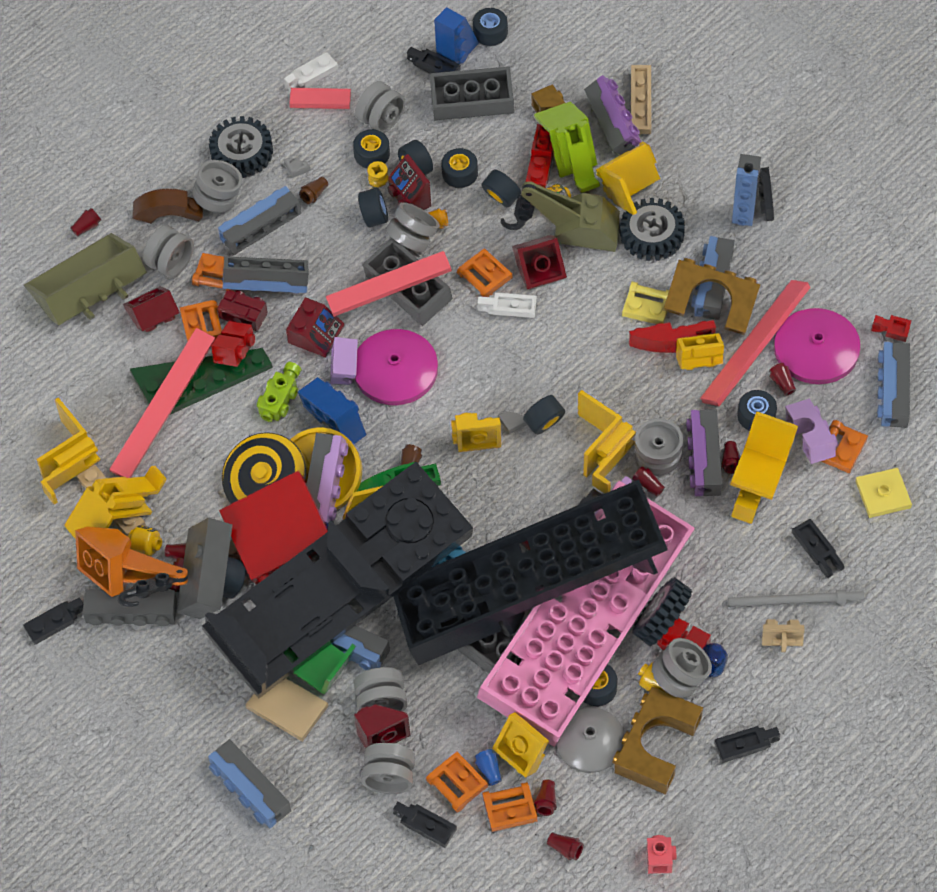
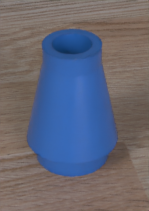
[475,749,502,786]

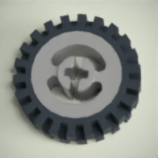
[209,116,273,178]
[620,198,685,261]
[632,577,692,646]

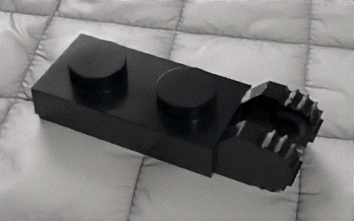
[791,519,844,578]

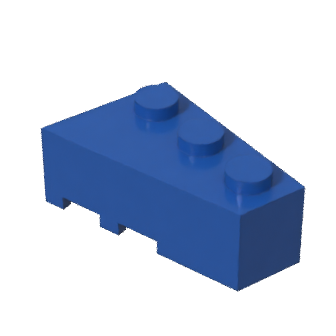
[434,7,479,64]
[298,377,367,444]

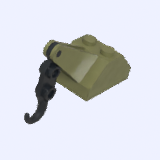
[500,182,620,252]

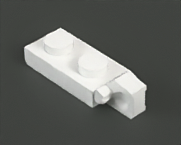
[284,52,338,91]
[477,293,537,318]

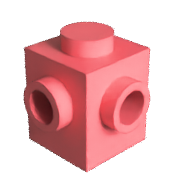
[647,835,677,874]

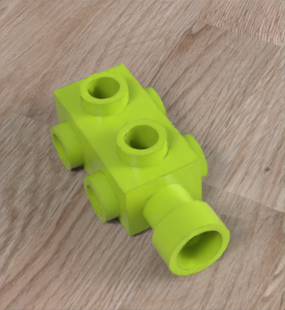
[256,361,302,422]

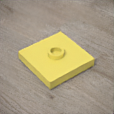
[855,468,912,518]

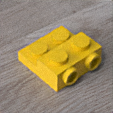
[451,412,501,452]
[492,712,549,778]

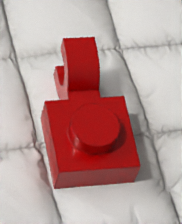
[871,315,912,342]

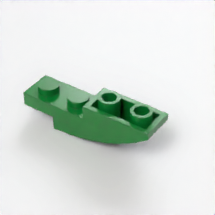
[357,462,441,492]

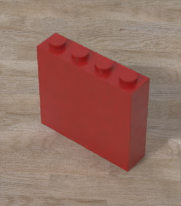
[219,470,328,585]

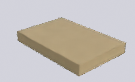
[246,678,328,742]

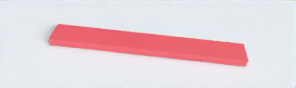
[701,280,811,407]
[110,328,215,478]

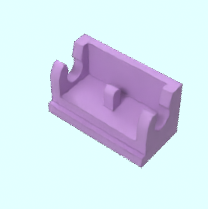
[330,337,358,385]

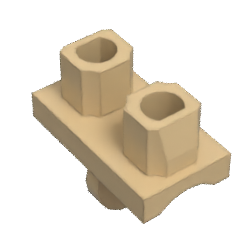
[762,619,805,652]

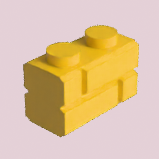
[676,333,724,370]

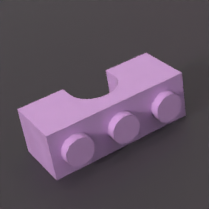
[785,398,838,464]

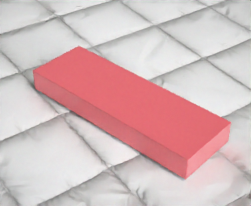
[289,88,351,109]

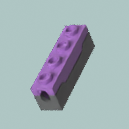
[584,75,641,155]
[686,409,722,496]

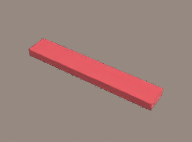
[326,251,452,317]

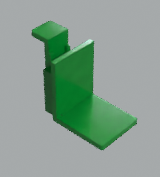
[284,643,356,695]

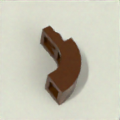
[132,189,203,224]

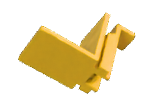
[595,141,660,215]
[578,390,636,494]
[36,397,101,505]
[730,412,798,524]
[65,466,167,539]

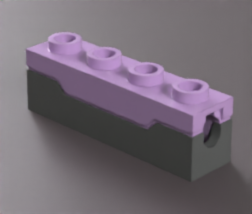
[307,433,348,524]

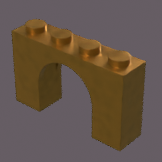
[663,258,761,335]
[612,687,703,794]

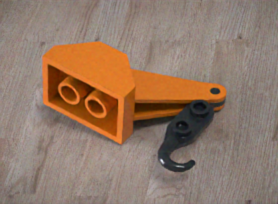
[75,526,188,607]

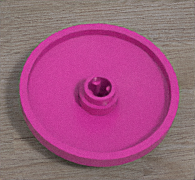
[774,308,860,384]
[354,329,438,405]

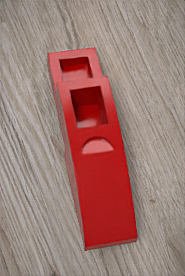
[525,124,554,188]
[629,320,716,353]

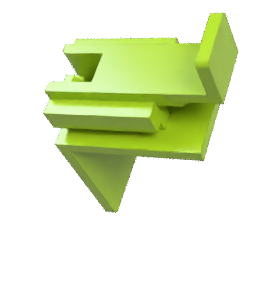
[534,102,600,192]

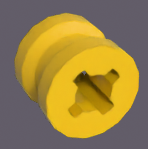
[367,161,388,188]

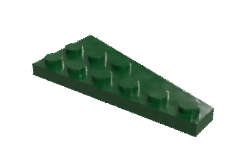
[130,348,273,415]

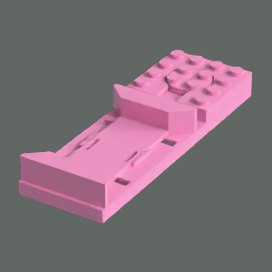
[477,481,695,747]

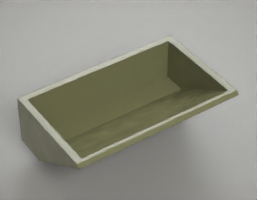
[24,233,147,326]

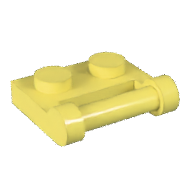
[622,281,669,324]

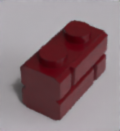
[217,289,268,331]

